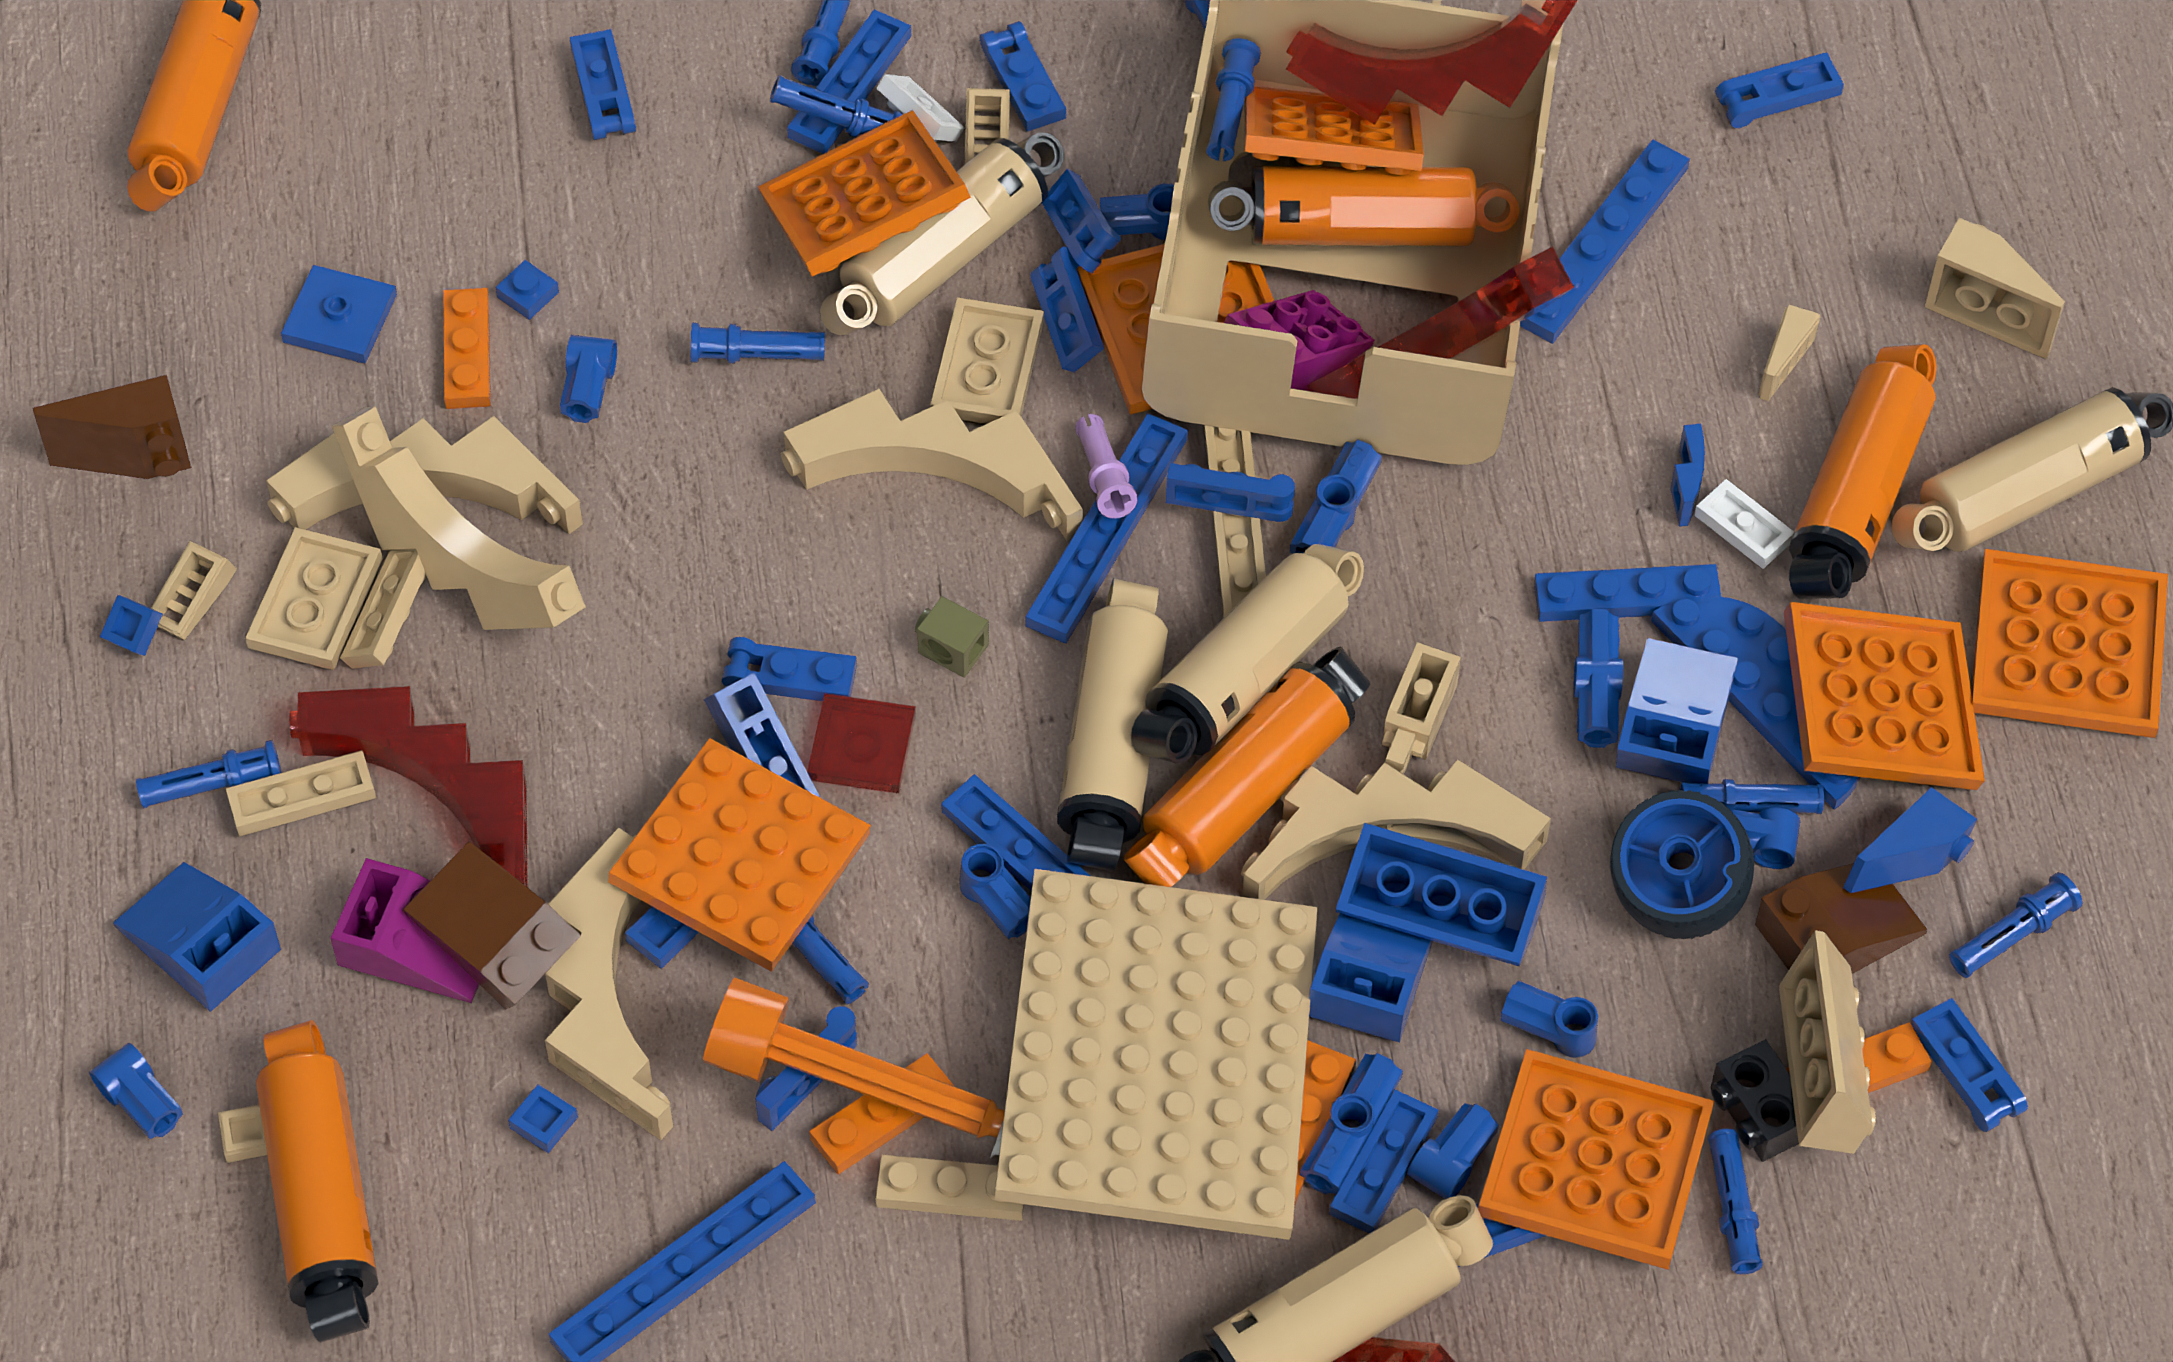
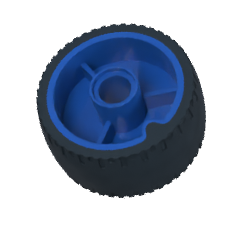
[1610,790,1754,939]

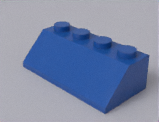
[1336,823,1547,966]

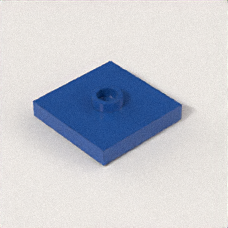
[281,265,397,364]

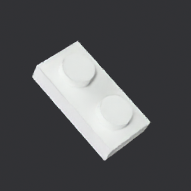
[877,74,965,142]
[1694,479,1794,569]

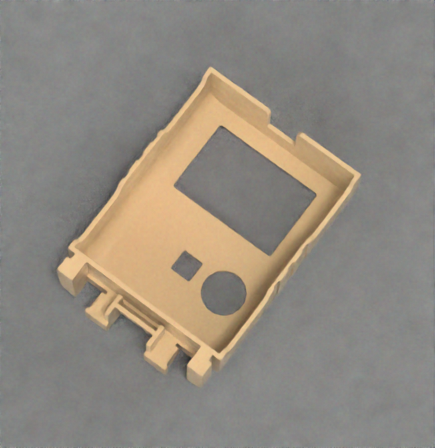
[1142,0,1563,465]

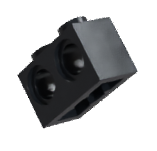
[1710,1039,1799,1162]

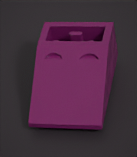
[1224,290,1375,392]
[330,858,479,1003]

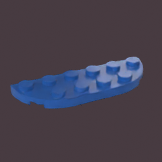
[1651,596,1861,810]

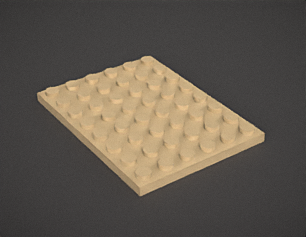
[994,869,1318,1240]

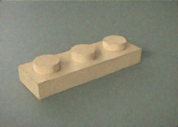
[340,549,426,669]
[226,750,376,837]
[876,1155,1024,1221]

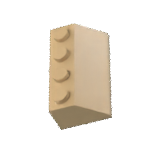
[1779,930,1876,1154]

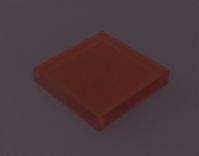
[807,693,916,794]

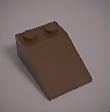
[33,375,191,479]
[402,841,581,1009]
[1755,863,1928,974]

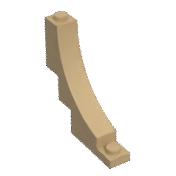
[781,389,1083,541]
[332,406,586,630]
[266,416,583,534]
[545,827,673,1140]

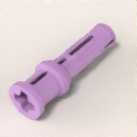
[1075,414,1137,518]

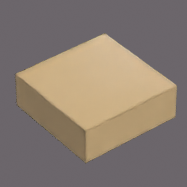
[218,1105,267,1163]

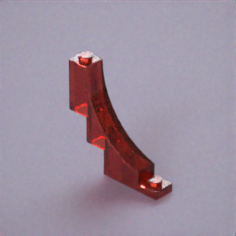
[1286,0,1578,125]
[1307,246,1574,399]
[289,686,528,887]

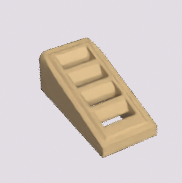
[965,88,1010,164]
[1758,305,1821,401]
[151,541,237,641]

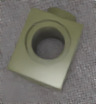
[915,596,989,678]

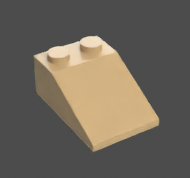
[1925,218,2065,359]

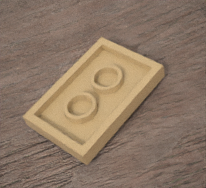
[930,297,1044,424]
[245,527,383,670]

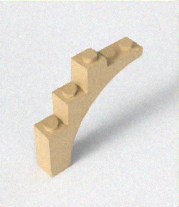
[1241,760,1551,900]

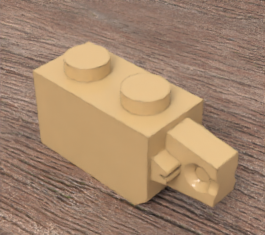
[1382,642,1461,775]

